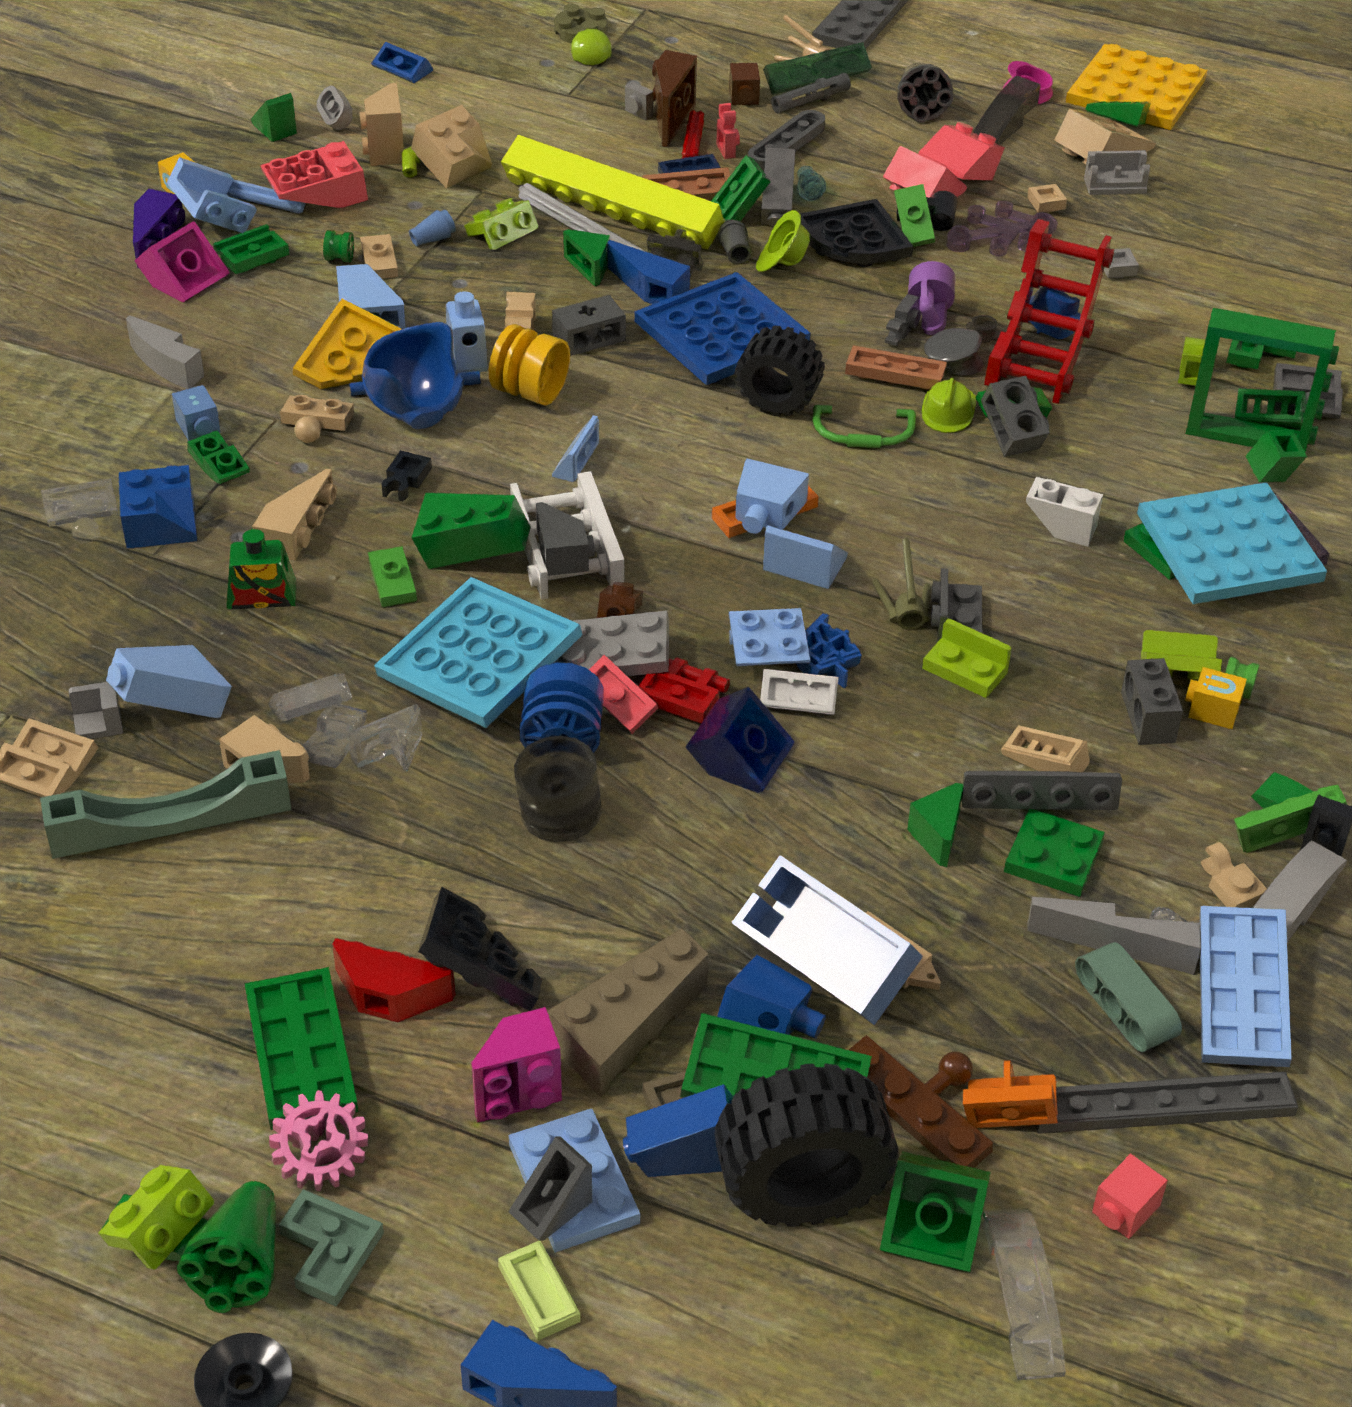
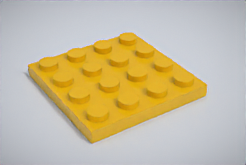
[1066,44,1208,130]

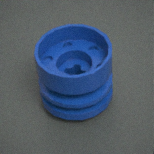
[520,662,604,765]

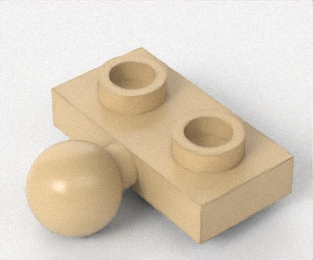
[280,395,354,443]

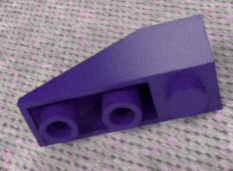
[133,189,185,268]

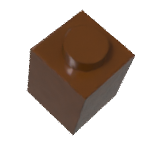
[729,63,760,105]

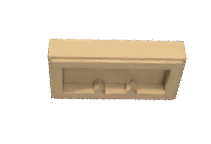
[360,234,398,279]

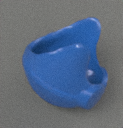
[362,322,464,429]

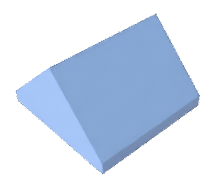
[763,525,848,589]

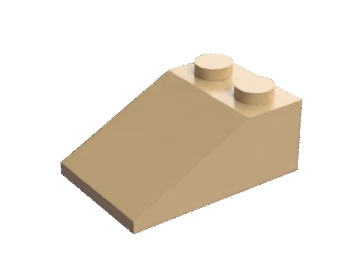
[1054,108,1156,164]

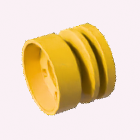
[488,324,570,406]

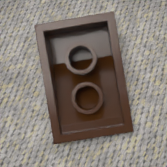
[652,50,697,147]

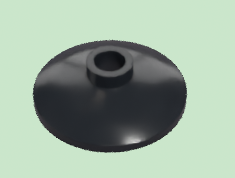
[194,1333,293,1407]

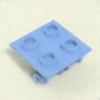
[729,608,810,666]

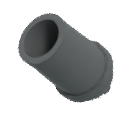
[718,220,752,264]

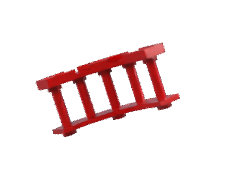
[984,219,1114,404]

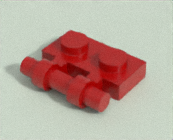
[638,657,730,724]

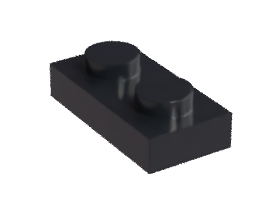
[1300,795,1352,857]

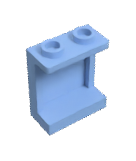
[167,157,257,233]

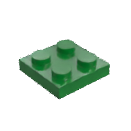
[1004,809,1105,897]

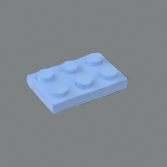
[509,1108,640,1253]

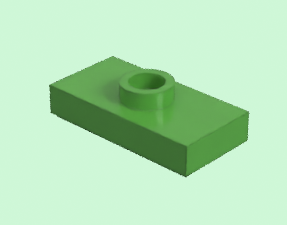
[894,184,935,247]
[368,546,417,607]

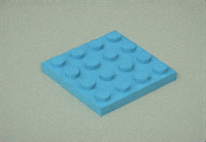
[1137,482,1327,604]
[374,577,583,728]

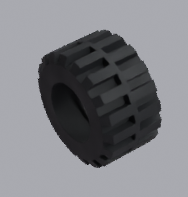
[735,326,825,416]

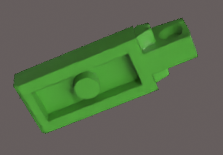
[1234,784,1347,853]

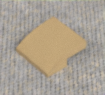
[0,718,99,797]

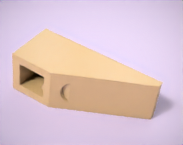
[252,469,337,561]

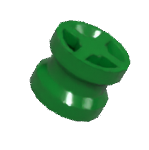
[323,230,354,263]

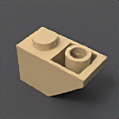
[219,715,310,783]

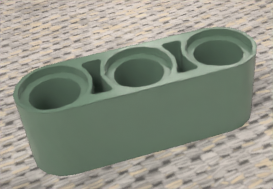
[1075,942,1182,1052]

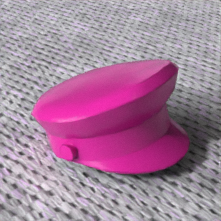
[1003,61,1053,105]

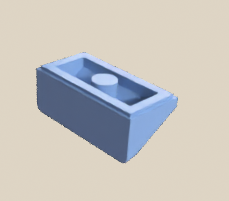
[552,415,599,482]

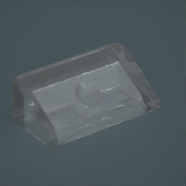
[268,673,352,721]

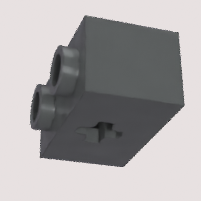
[552,295,626,356]

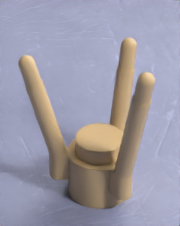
[774,15,831,70]

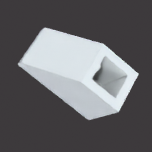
[1026,477,1103,547]

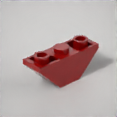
[332,938,456,1022]

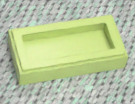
[498,1241,581,1341]

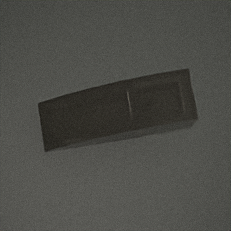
[973,76,1041,145]

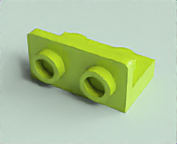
[922,619,1011,698]

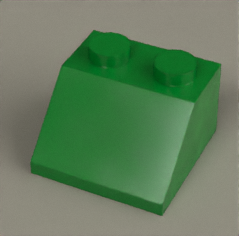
[880,1151,991,1272]

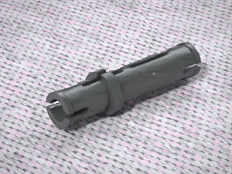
[771,73,851,114]

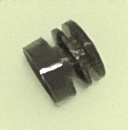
[514,736,602,842]

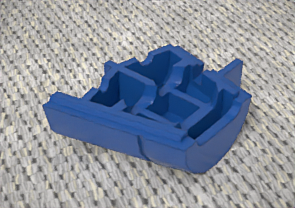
[1029,287,1081,339]
[795,613,862,688]

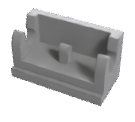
[1084,150,1150,195]

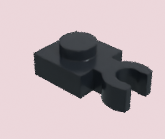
[382,450,432,502]

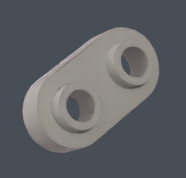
[317,86,353,130]

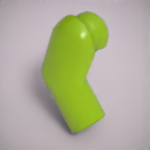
[402,146,421,178]

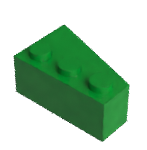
[411,493,531,569]

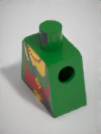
[226,529,296,610]

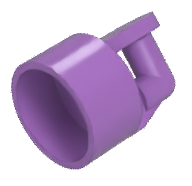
[908,261,956,335]

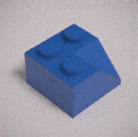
[119,465,197,549]

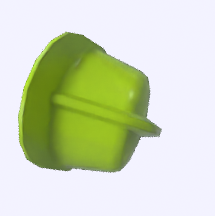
[756,210,810,272]
[921,378,977,433]

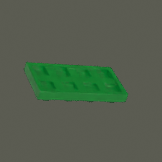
[244,967,359,1130]
[680,1013,872,1098]

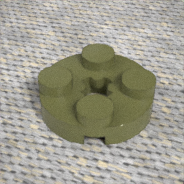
[554,4,607,43]

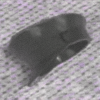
[924,328,983,376]

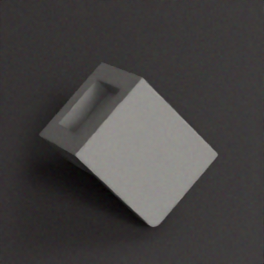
[69,682,123,739]

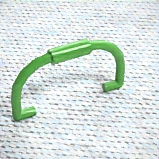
[813,405,916,448]

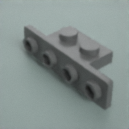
[961,771,1122,810]

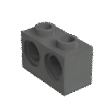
[981,376,1050,457]
[1121,658,1183,745]

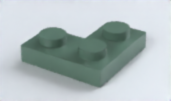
[279,1189,384,1307]

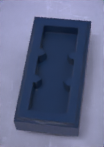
[658,154,721,174]

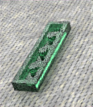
[763,42,872,95]

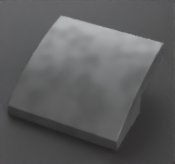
[1273,363,1343,419]

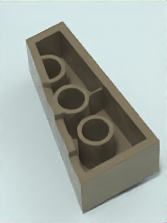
[547,928,708,1097]

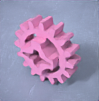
[269,1091,368,1191]

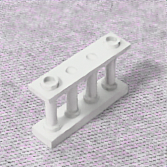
[510,471,624,600]

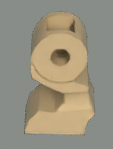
[505,292,536,330]

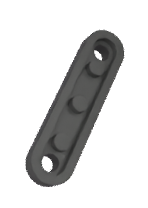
[748,110,825,172]

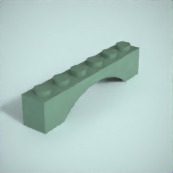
[40,750,292,859]

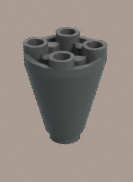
[897,63,953,122]

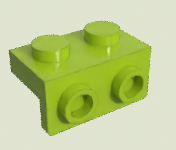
[464,198,539,250]
[1141,630,1222,679]
[98,1165,214,1270]

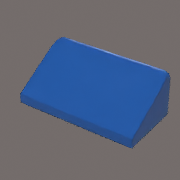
[371,42,433,83]

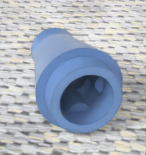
[409,209,456,247]

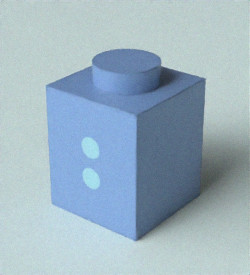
[172,385,221,441]

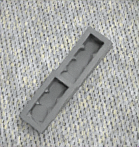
[1027,897,1201,975]

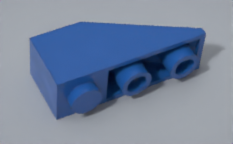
[607,240,690,304]
[460,1320,617,1407]

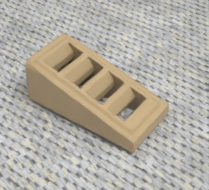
[1001,725,1090,772]

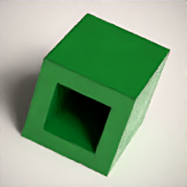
[1246,430,1307,482]

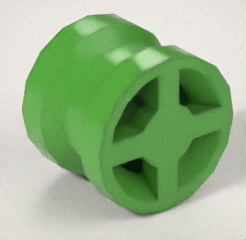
[1225,657,1260,700]

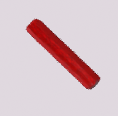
[682,110,704,158]

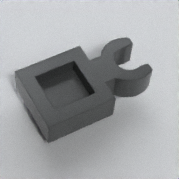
[885,294,921,346]

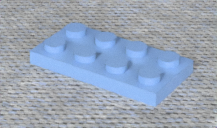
[1200,906,1292,1067]

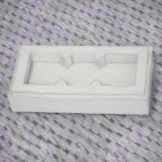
[760,669,839,714]

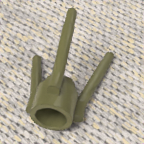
[872,538,931,630]

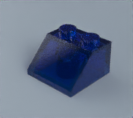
[685,687,795,793]

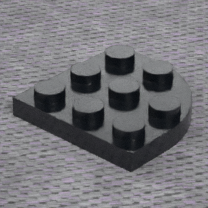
[800,199,913,267]

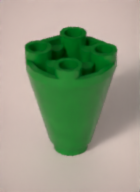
[177,1181,276,1313]

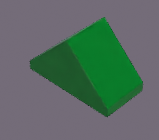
[250,93,297,142]
[563,229,610,286]
[907,783,963,867]

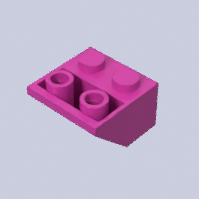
[471,1007,562,1123]

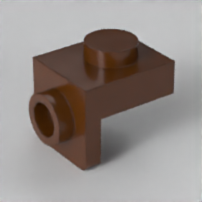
[597,582,644,618]

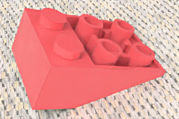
[260,141,368,208]

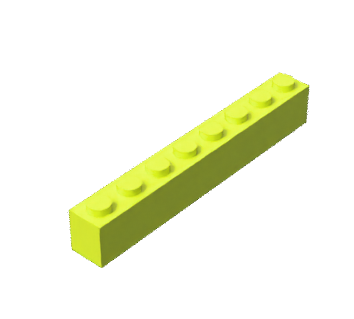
[501,135,725,250]

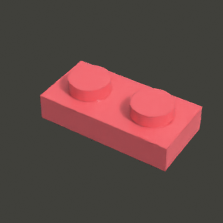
[589,655,659,734]

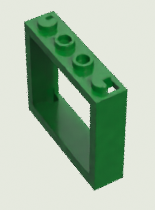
[1185,308,1339,453]

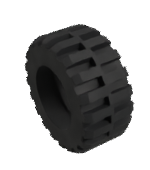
[714,1064,899,1227]

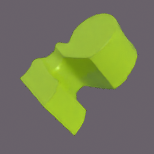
[1178,337,1205,386]

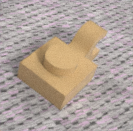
[1201,842,1267,908]

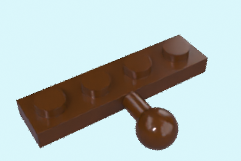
[849,1035,993,1168]

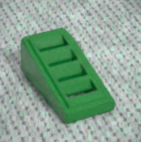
[1085,101,1151,127]
[1234,388,1308,429]

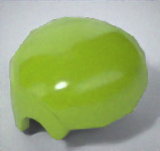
[571,29,612,66]

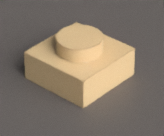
[1027,184,1067,213]

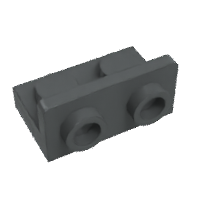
[931,568,982,642]

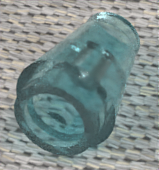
[797,166,826,201]

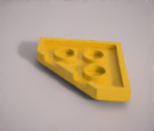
[293,298,401,389]

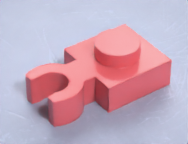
[716,103,740,159]

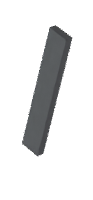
[1036,1072,1298,1134]

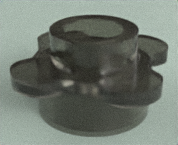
[966,315,1000,343]

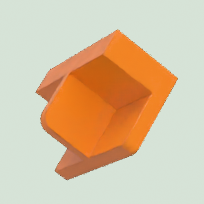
[963,1060,1058,1128]

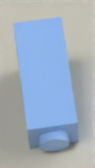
[336,264,406,329]
[106,645,232,718]

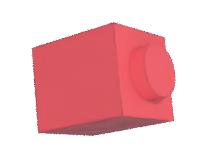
[1092,1153,1168,1239]

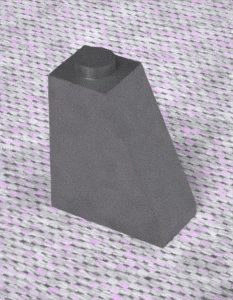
[761,148,795,227]

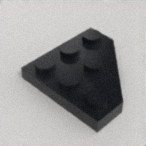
[418,887,542,1011]

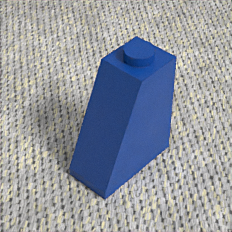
[623,1084,733,1177]

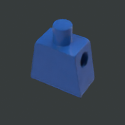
[717,955,826,1039]

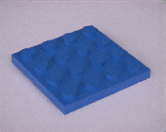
[635,272,811,385]

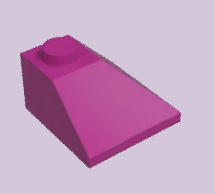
[134,221,230,302]

